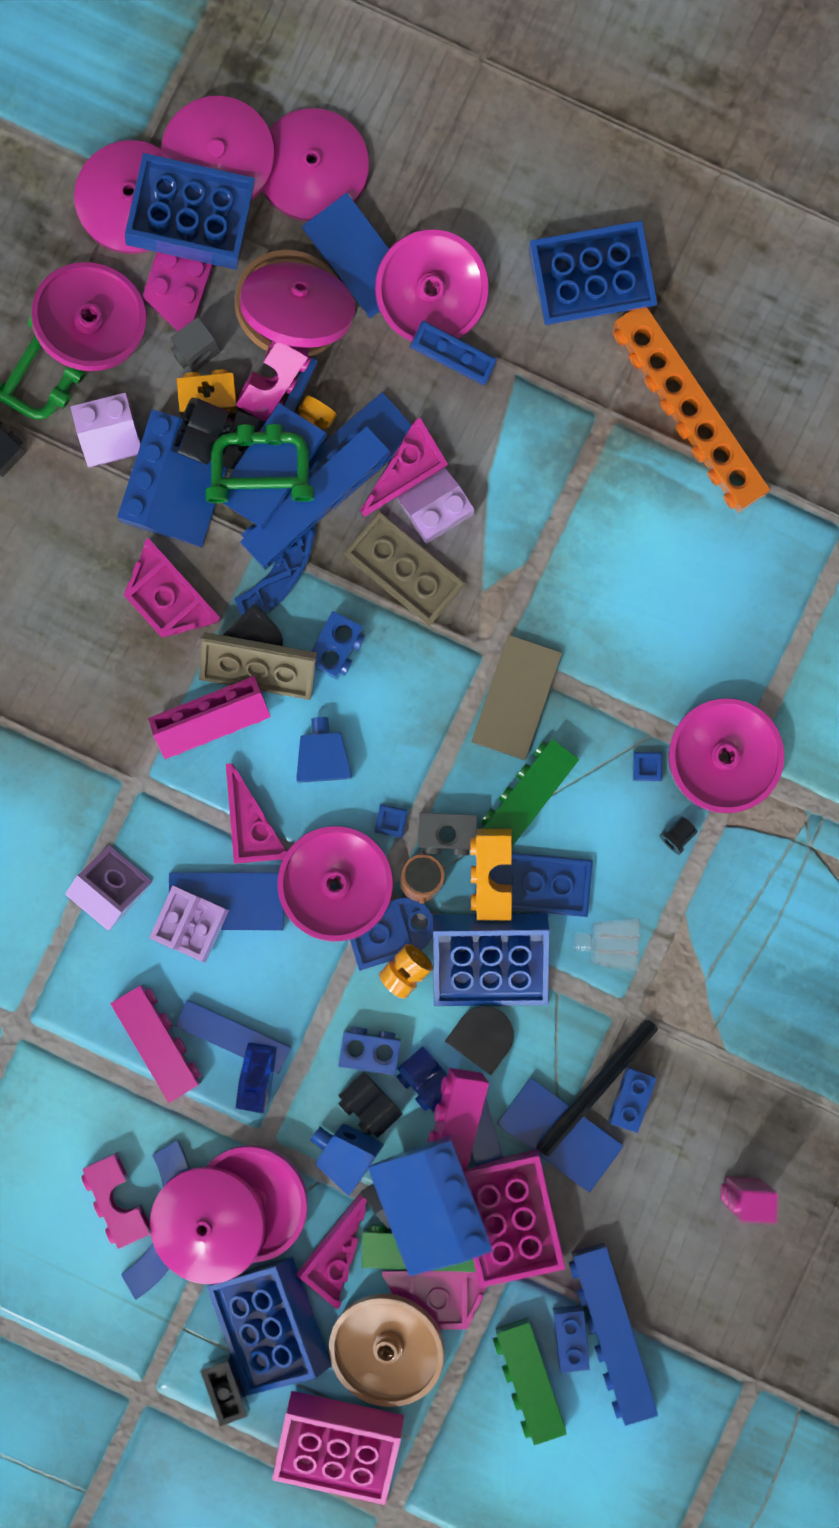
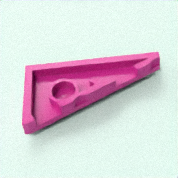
[359,418,448,517]
[226,763,287,864]
[296,1195,367,1310]

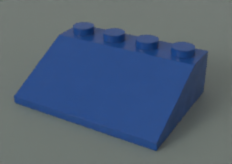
[125,153,255,270]
[528,221,657,326]
[117,409,226,548]
[433,913,549,1006]
[367,1135,493,1276]
[207,1256,332,1396]

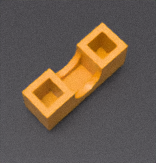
[471,829,512,920]

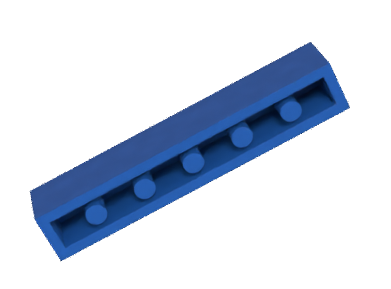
[240,426,390,570]
[568,1243,658,1426]

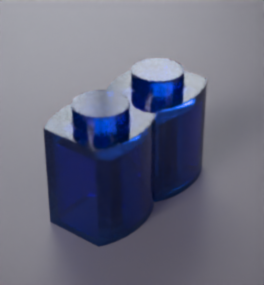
[396,1046,448,1113]

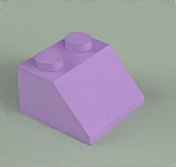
[70,392,141,467]
[396,468,474,544]
[65,845,153,931]

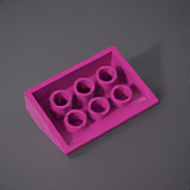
[463,1149,565,1288]
[272,1391,405,1505]

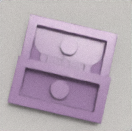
[149,886,229,963]

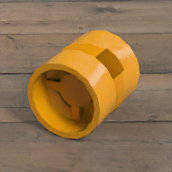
[298,395,337,430]
[379,944,433,999]

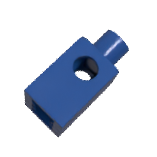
[296,717,352,783]
[310,1124,385,1196]

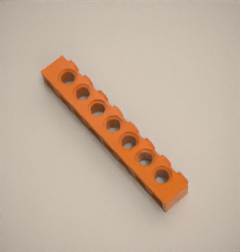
[612,307,770,513]

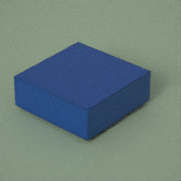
[633,752,662,781]
[374,804,408,838]

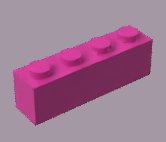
[148,676,271,759]
[110,985,202,1103]
[427,1068,489,1170]
[720,1176,778,1224]

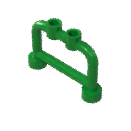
[0,316,86,420]
[205,424,315,503]

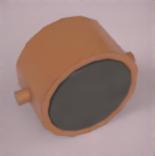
[400,853,445,904]

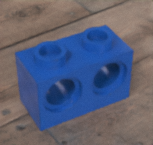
[311,611,365,680]
[338,1026,401,1075]
[608,1066,657,1133]
[552,1305,590,1373]

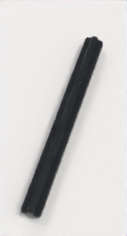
[537,1020,658,1157]

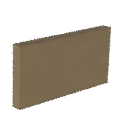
[343,511,466,627]
[199,632,317,700]
[471,635,562,761]

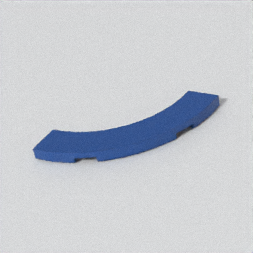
[234,498,315,616]
[121,1140,190,1300]

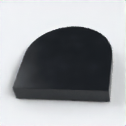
[223,603,283,646]
[445,1006,514,1075]

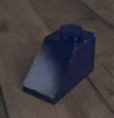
[235,1043,277,1114]

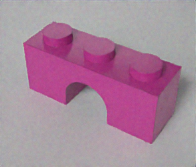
[236,340,311,421]
[81,1152,150,1249]

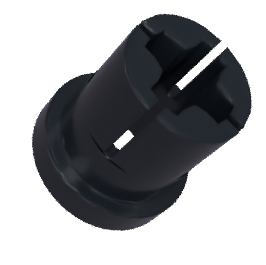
[659,816,698,855]

